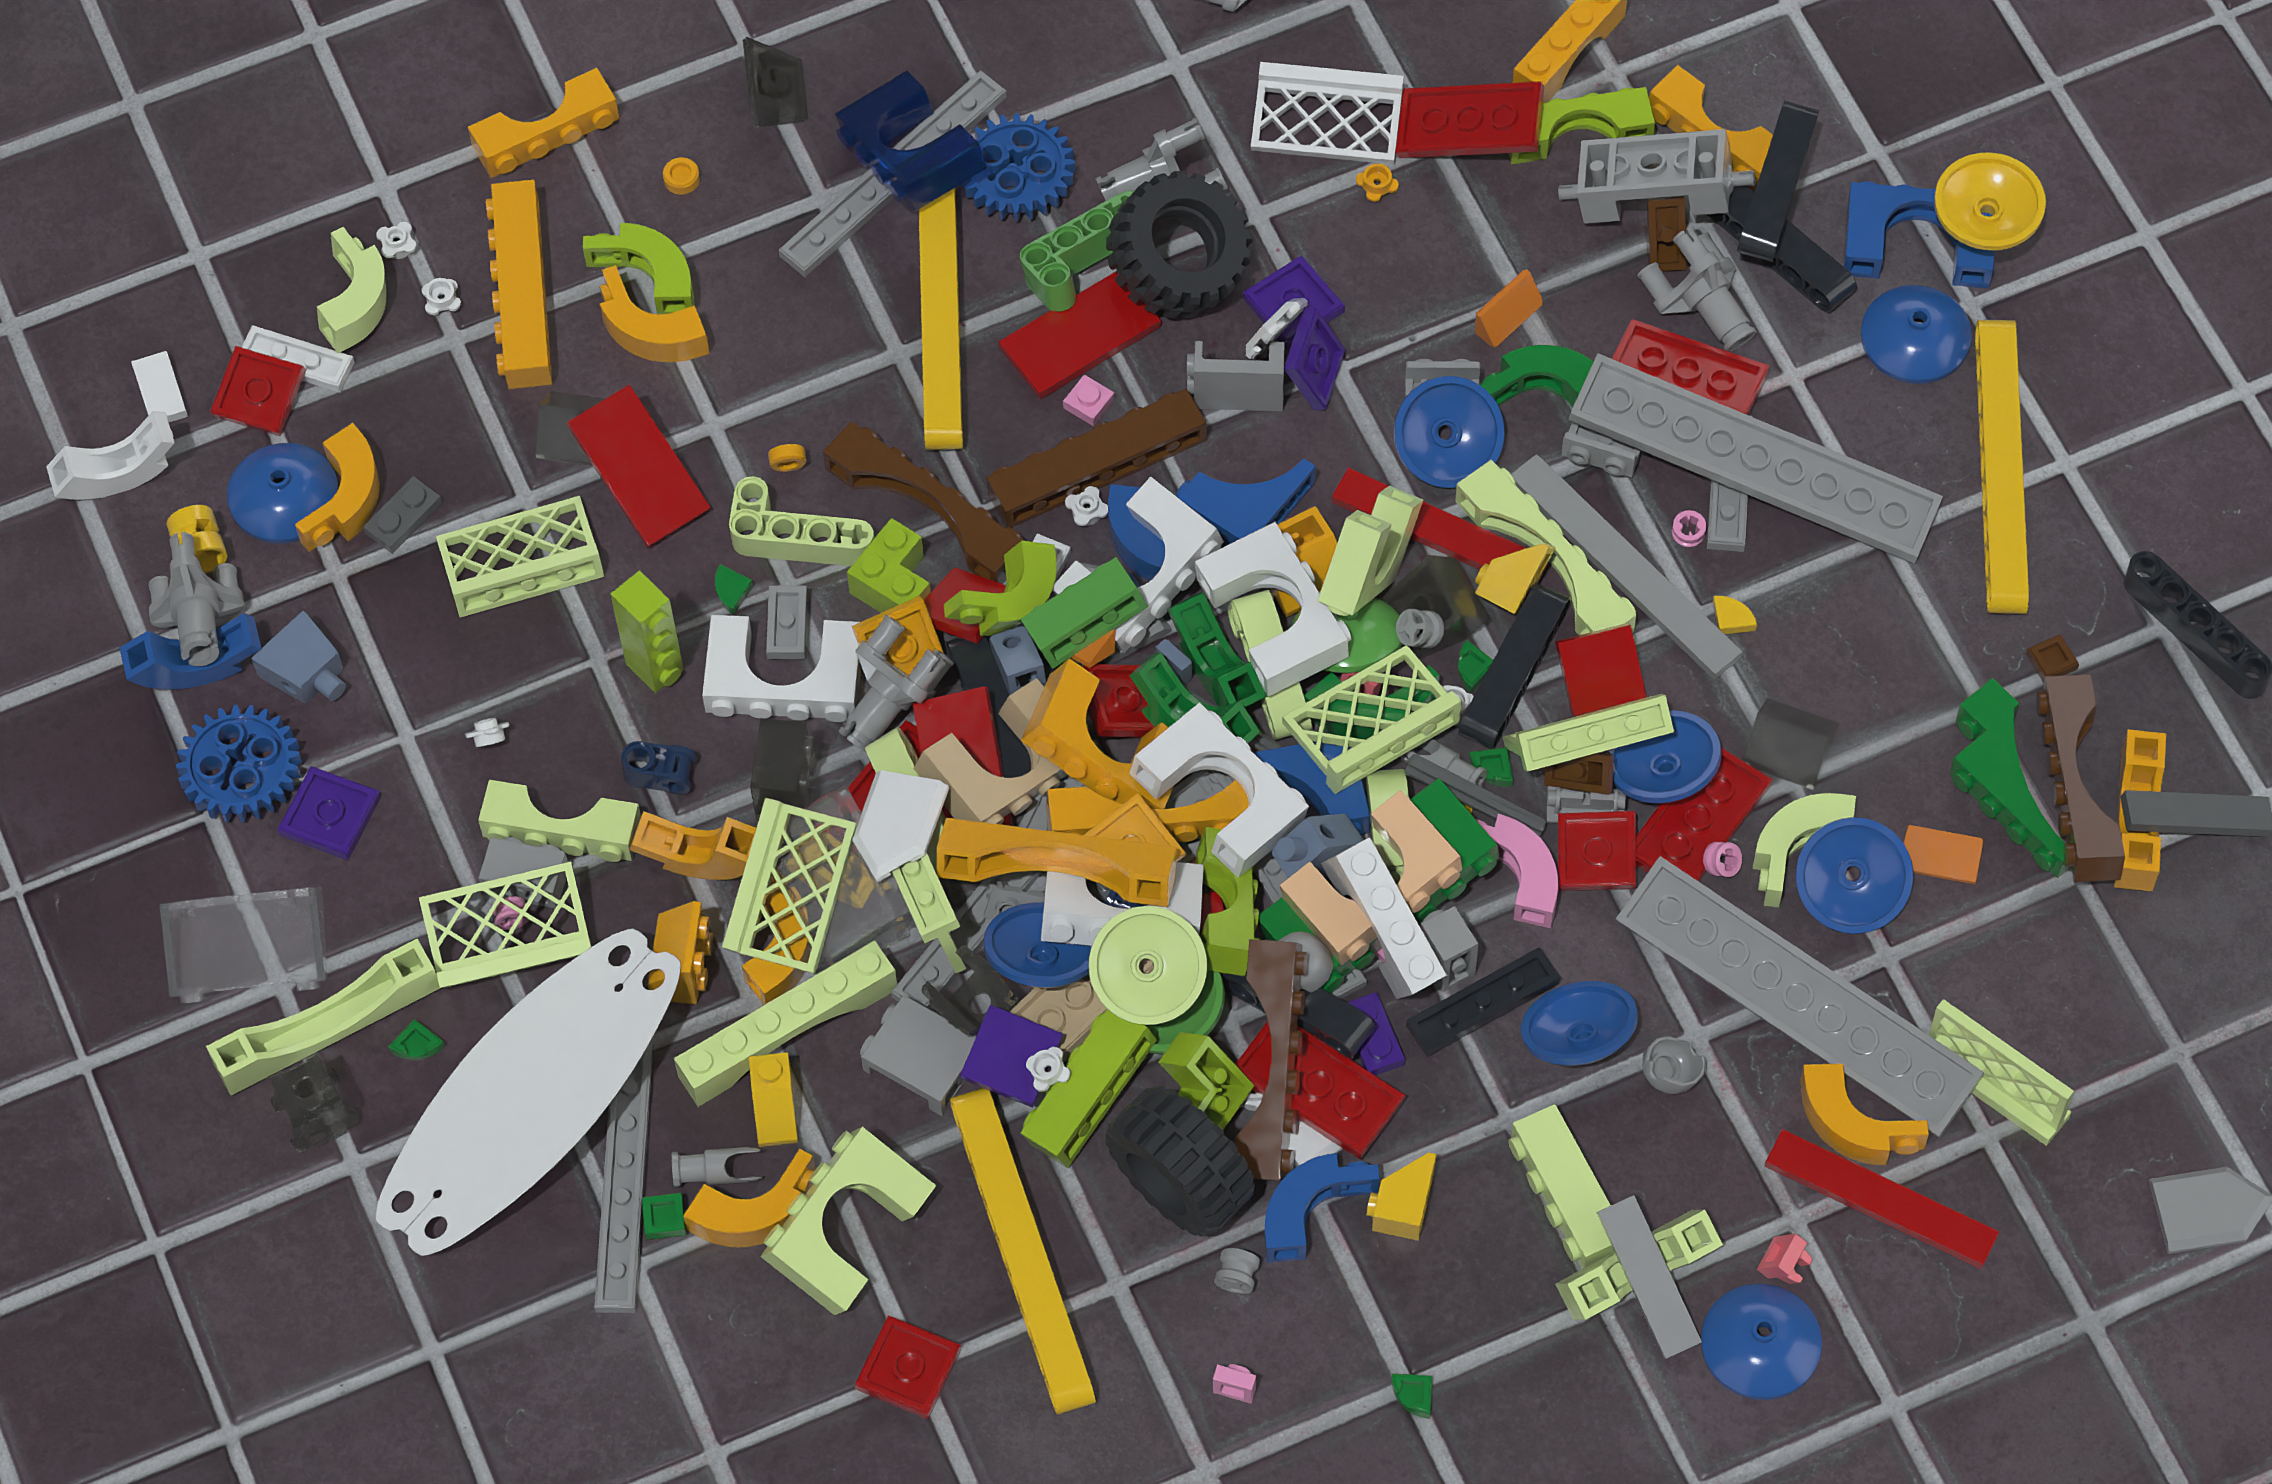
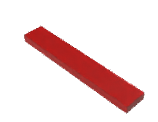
[1331,467,1549,582]
[1764,1129,1999,1270]

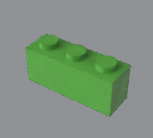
[1021,557,1148,669]

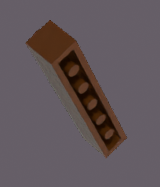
[986,389,1207,528]

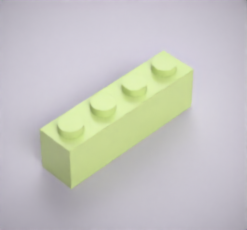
[1508,1104,1614,1269]

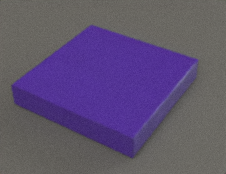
[1243,255,1345,349]
[1284,307,1345,410]
[277,766,381,861]
[960,1005,1063,1108]

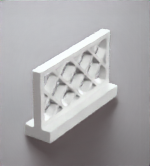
[1251,62,1403,165]

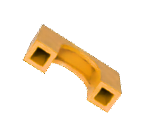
[1021,658,1174,809]

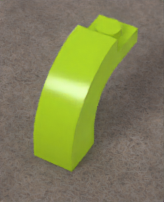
[583,223,694,314]
[944,541,1057,636]

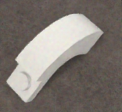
[46,411,174,500]

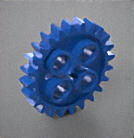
[958,113,1075,221]
[176,705,302,823]

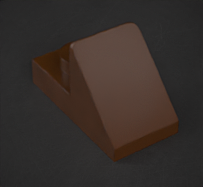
[1645,196,1687,271]
[1544,750,1614,795]

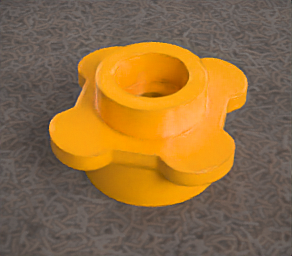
[1356,164,1399,202]

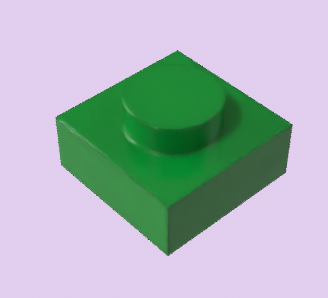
[642,1193,686,1240]

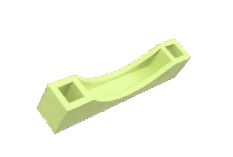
[1455,460,1636,635]
[206,939,440,1096]
[674,941,897,1107]

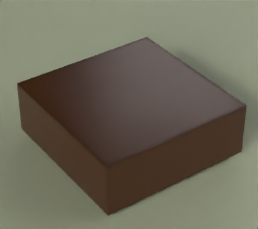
[2026,634,2079,683]

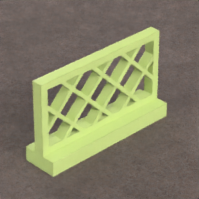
[436,496,604,618]
[1282,645,1461,794]
[1502,694,1674,772]
[722,798,857,974]
[892,852,966,973]
[419,862,591,989]
[1929,999,2074,1146]

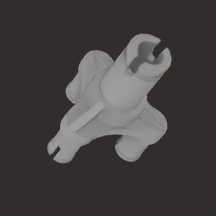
[1095,117,1228,201]
[1637,227,1757,352]
[148,532,244,666]
[839,614,955,753]

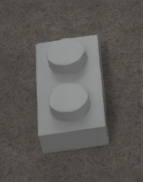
[766,586,807,659]

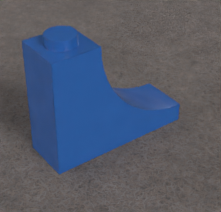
[1176,458,1316,547]
[1253,736,1370,836]

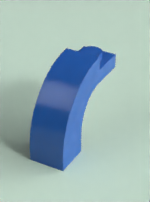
[1108,484,1197,581]
[119,613,262,689]
[1265,1153,1379,1263]

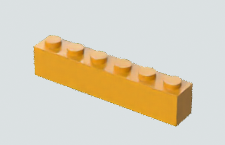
[486,179,552,389]

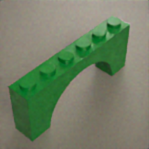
[1258,778,1499,993]

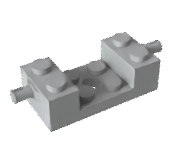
[1558,129,1756,224]

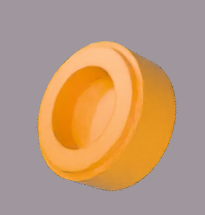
[663,157,700,195]
[768,444,806,472]

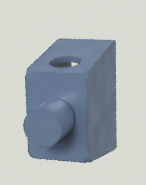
[251,611,346,703]
[989,626,1046,696]
[1272,814,1363,880]

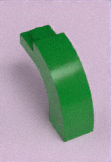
[1480,345,1594,408]
[1167,592,1266,707]
[1129,652,1260,744]
[1304,665,1439,740]

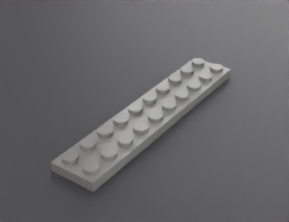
[1568,354,1943,564]
[1616,856,1984,1139]

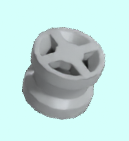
[1396,609,1444,648]
[1214,1248,1260,1294]

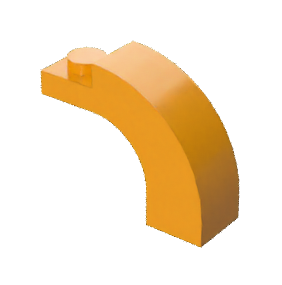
[599,265,710,362]
[295,423,380,552]
[629,811,756,880]
[742,876,812,1005]
[1800,1064,1929,1166]
[683,1149,816,1247]

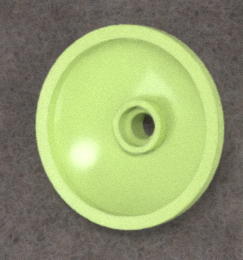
[1088,906,1207,1025]

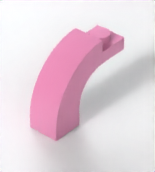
[1475,814,1558,928]

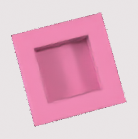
[1063,375,1115,426]
[1213,1364,1256,1404]

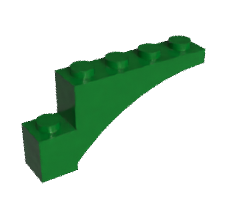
[1950,678,2069,878]

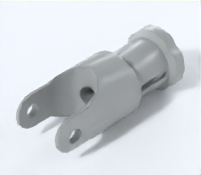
[1400,739,1488,787]
[672,1147,763,1188]

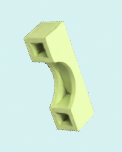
[478,780,641,862]
[1555,1210,1723,1320]

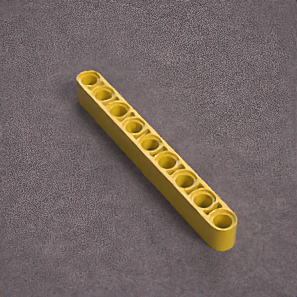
[918,165,963,450]
[1975,320,2029,614]
[949,1088,1096,1415]

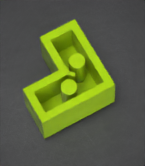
[847,518,931,613]
[1158,1032,1254,1130]

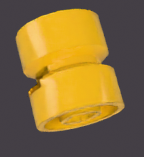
[166,505,228,574]

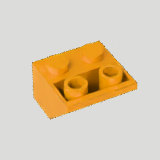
[1268,506,1337,617]
[647,901,713,1004]

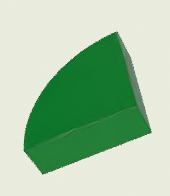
[715,564,753,615]
[1458,640,1493,693]
[1469,747,1513,787]
[388,1019,445,1060]
[1391,1373,1432,1419]

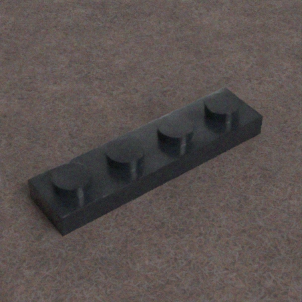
[1406,947,1560,1057]

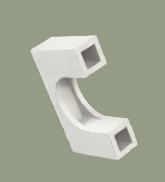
[1052,477,1224,653]
[1195,522,1351,697]
[702,615,861,722]
[1129,702,1309,878]
[1321,837,1446,999]
[1041,862,1204,946]

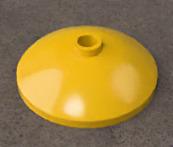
[1934,153,2046,250]

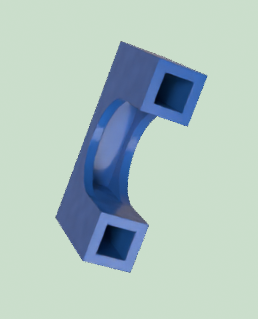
[1843,181,1994,289]

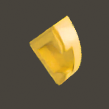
[1713,596,1757,634]

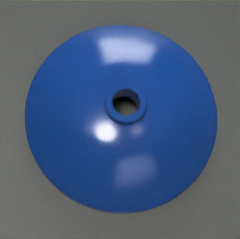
[1861,285,1972,384]
[1393,376,1504,488]
[227,443,339,544]
[1607,710,1721,803]
[1796,817,1913,934]
[984,902,1092,988]
[1521,981,1638,1066]
[1701,1284,1822,1400]

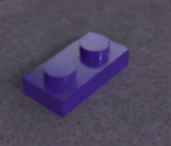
[1346,992,1405,1076]

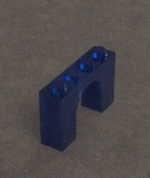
[835,70,987,212]

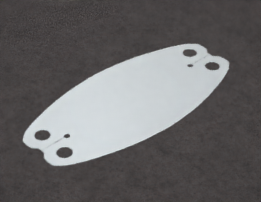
[376,929,681,1256]

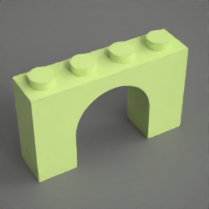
[1318,486,1423,616]
[760,1127,936,1315]

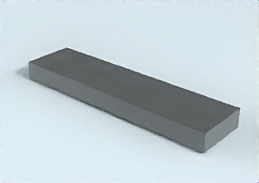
[2120,790,2272,837]

